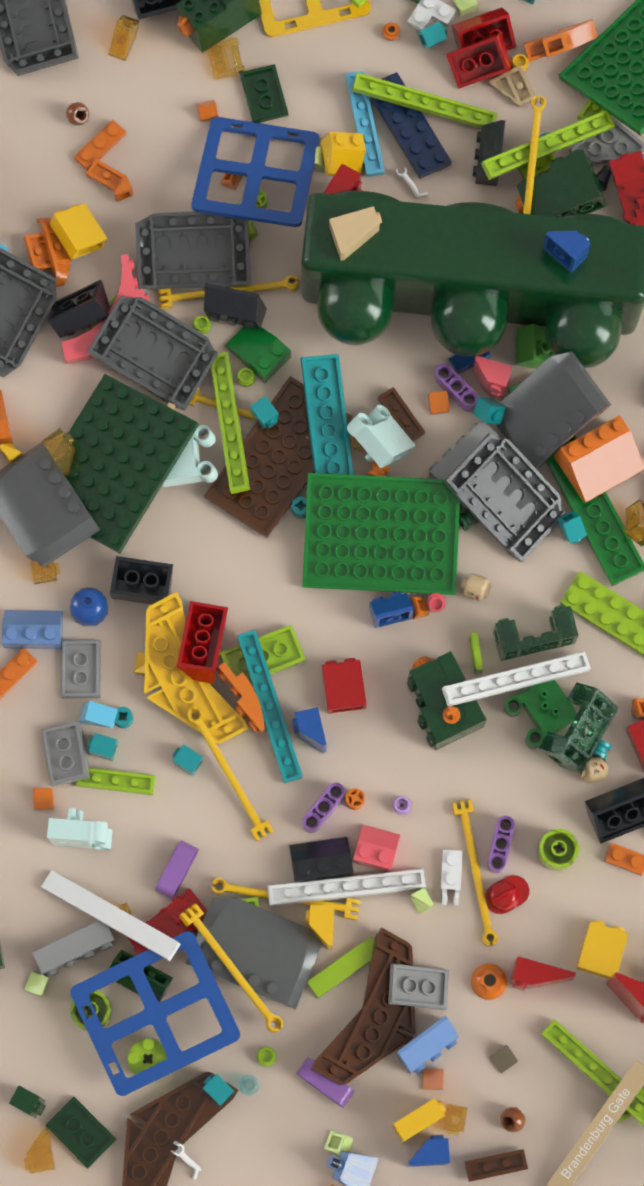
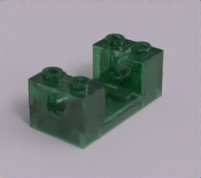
[493,605,579,661]
[539,682,619,774]

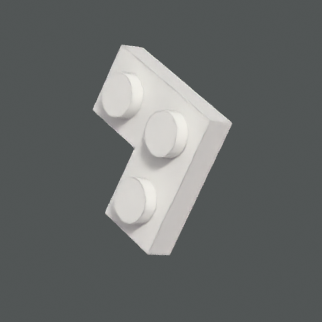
[407,0,457,31]

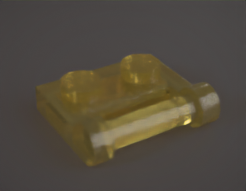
[207,37,246,80]

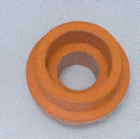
[382,22,400,41]

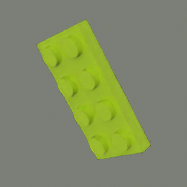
[220,625,306,683]

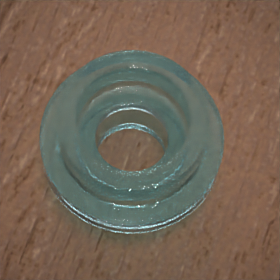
[239,1075,259,1095]

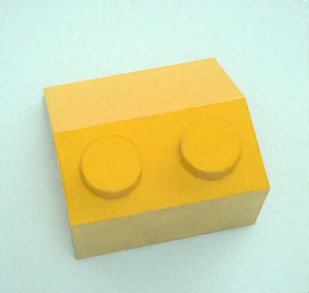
[321,132,366,176]
[305,905,334,950]

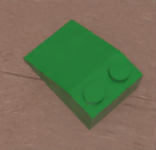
[225,327,291,383]

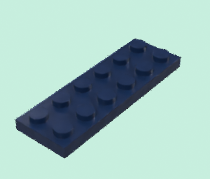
[370,72,452,179]

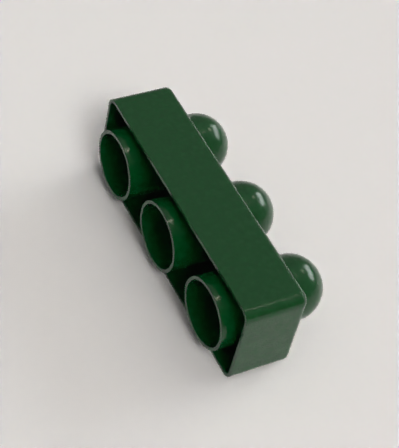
[301,191,644,368]

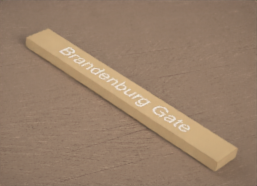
[546,1060,644,1186]

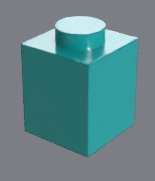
[416,21,447,49]
[250,396,279,430]
[473,397,506,424]
[557,511,587,544]
[87,733,118,761]
[172,744,204,776]
[203,1074,234,1106]

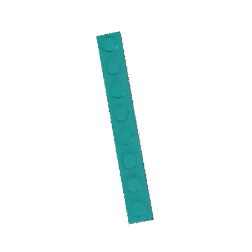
[237,629,303,784]

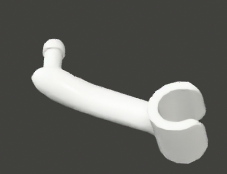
[396,168,428,199]
[171,1141,201,1180]

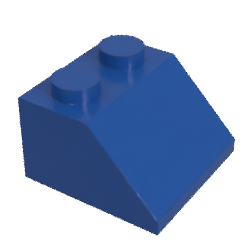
[543,231,591,273]
[369,592,414,628]
[292,707,327,753]
[408,1135,450,1167]

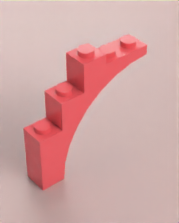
[62,254,149,364]

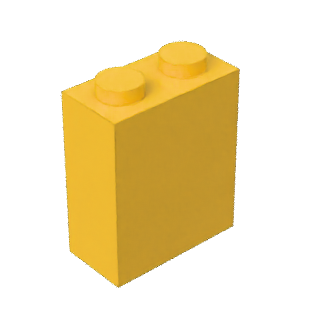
[50,203,107,260]
[576,920,629,979]
[392,1098,446,1143]

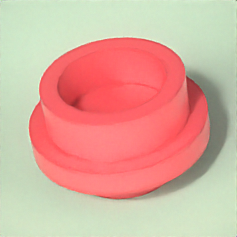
[427,593,446,612]

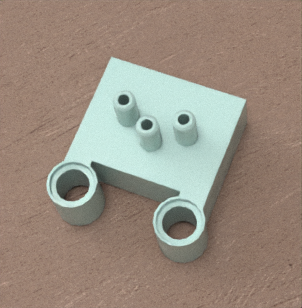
[347,405,416,468]
[163,425,218,487]
[47,808,113,850]

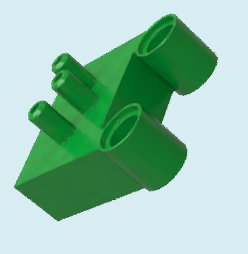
[504,680,579,749]

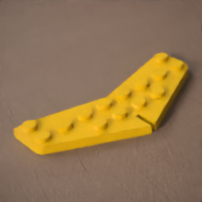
[144,592,249,744]

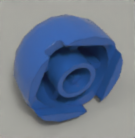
[70,587,108,626]

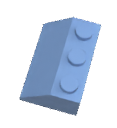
[2,610,63,649]
[396,1015,459,1074]

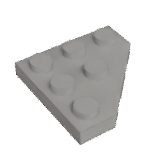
[569,115,644,163]

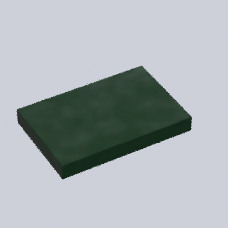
[239,64,289,123]
[45,1097,117,1168]

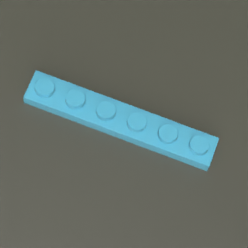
[345,71,385,177]

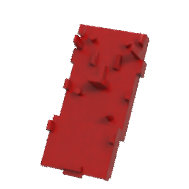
[608,150,644,226]
[127,889,207,955]

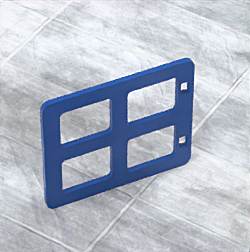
[191,117,319,227]
[71,932,240,1096]

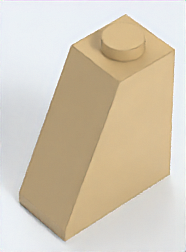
[329,206,382,261]

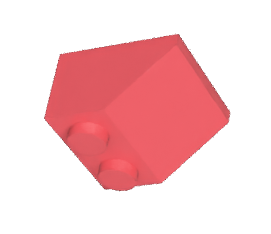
[473,356,512,399]
[353,825,400,872]

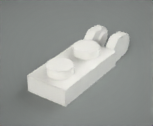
[441,850,462,906]

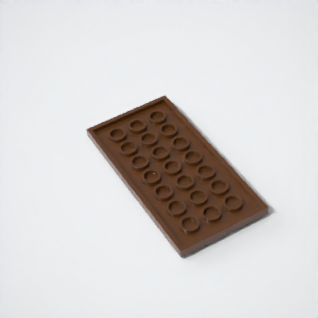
[204,376,353,539]

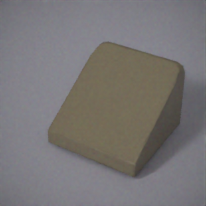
[490,1045,518,1074]

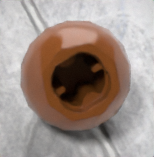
[66,102,89,126]
[500,1107,526,1132]

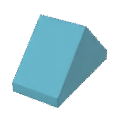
[79,701,118,728]

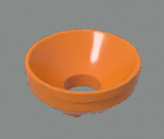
[471,963,507,1000]

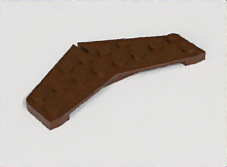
[310,928,416,1085]
[122,1072,239,1186]

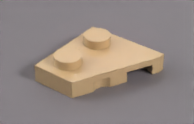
[489,65,535,107]

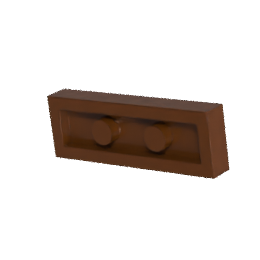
[378,387,425,441]
[464,1149,528,1182]

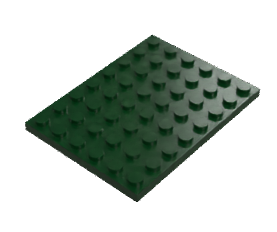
[53,374,199,554]

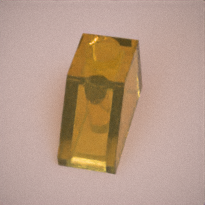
[108,15,140,61]
[42,428,75,476]
[626,499,644,547]
[24,1128,55,1174]

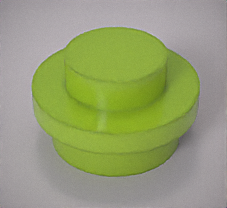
[192,316,211,334]
[237,368,255,387]
[256,1046,276,1067]

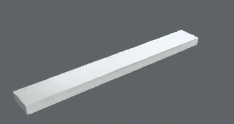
[442,651,591,707]
[267,868,426,906]
[41,870,181,961]

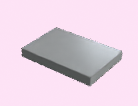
[61,640,101,699]
[42,721,90,787]
[388,964,449,1010]

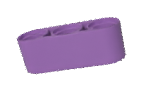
[435,364,478,412]
[303,783,345,833]
[487,815,515,873]
[155,840,199,899]
[296,1057,355,1108]

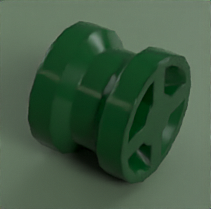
[459,508,479,531]

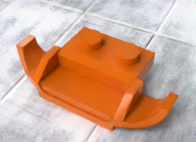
[23,218,71,287]

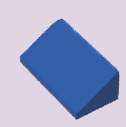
[448,351,491,375]

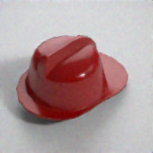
[485,875,530,914]

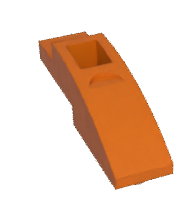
[523,19,597,62]
[217,662,264,734]

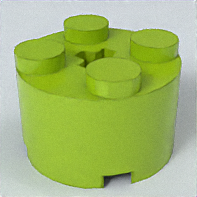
[538,828,579,871]
[70,990,112,1031]
[128,1038,167,1075]

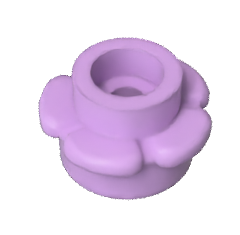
[392,796,411,815]

